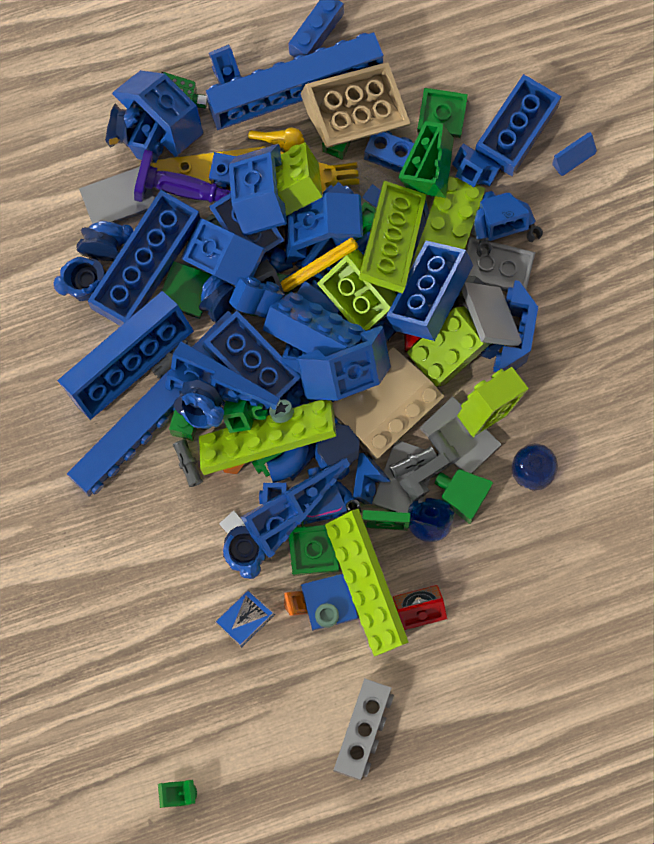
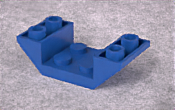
[112,70,203,157]
[229,144,287,236]
[284,192,363,264]
[181,218,266,286]
[493,280,538,372]
[297,326,391,401]

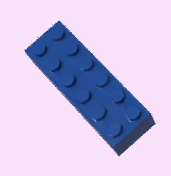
[88,190,200,326]
[57,291,194,420]

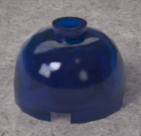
[511,443,558,491]
[408,498,455,542]

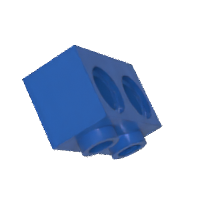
[364,131,414,173]

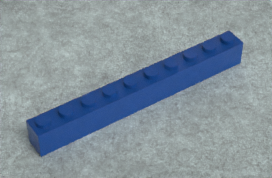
[67,311,232,497]

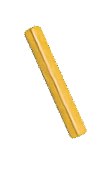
[280,238,358,292]

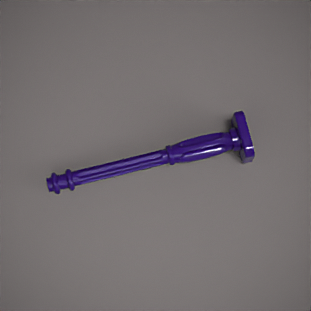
[134,149,231,203]

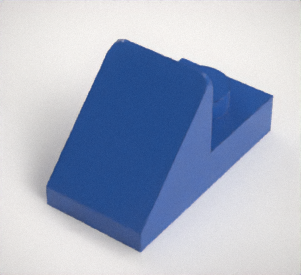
[209,44,241,84]
[353,453,391,505]

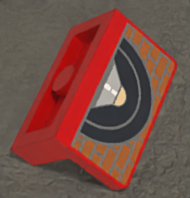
[393,585,447,630]

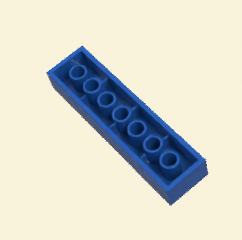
[206,32,384,131]

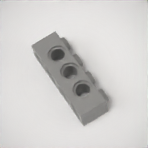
[333,678,394,781]

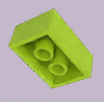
[275,142,323,216]
[317,249,397,331]
[407,306,491,387]
[457,367,529,437]

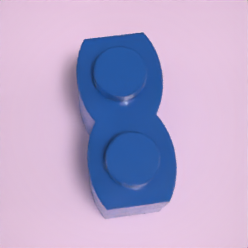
[229,276,284,318]

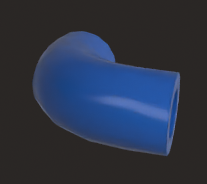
[267,445,309,483]

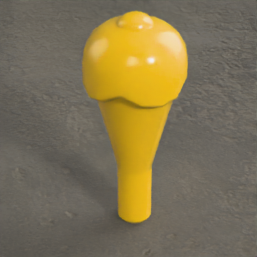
[248,127,305,152]

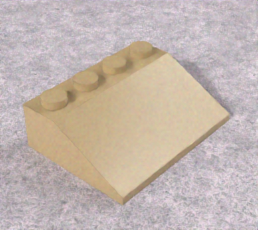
[301,62,410,148]
[333,347,444,459]

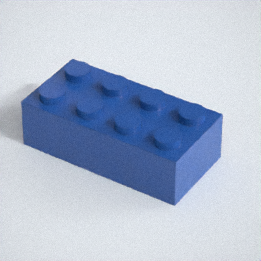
[475,74,562,177]
[386,241,473,341]
[263,292,366,357]
[202,311,301,411]

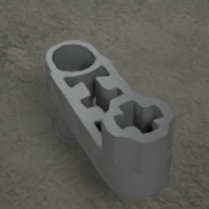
[400,429,461,502]

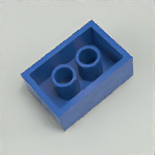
[209,193,284,252]

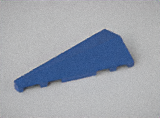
[165,341,280,410]
[241,458,350,558]

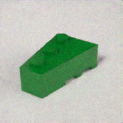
[398,121,454,198]

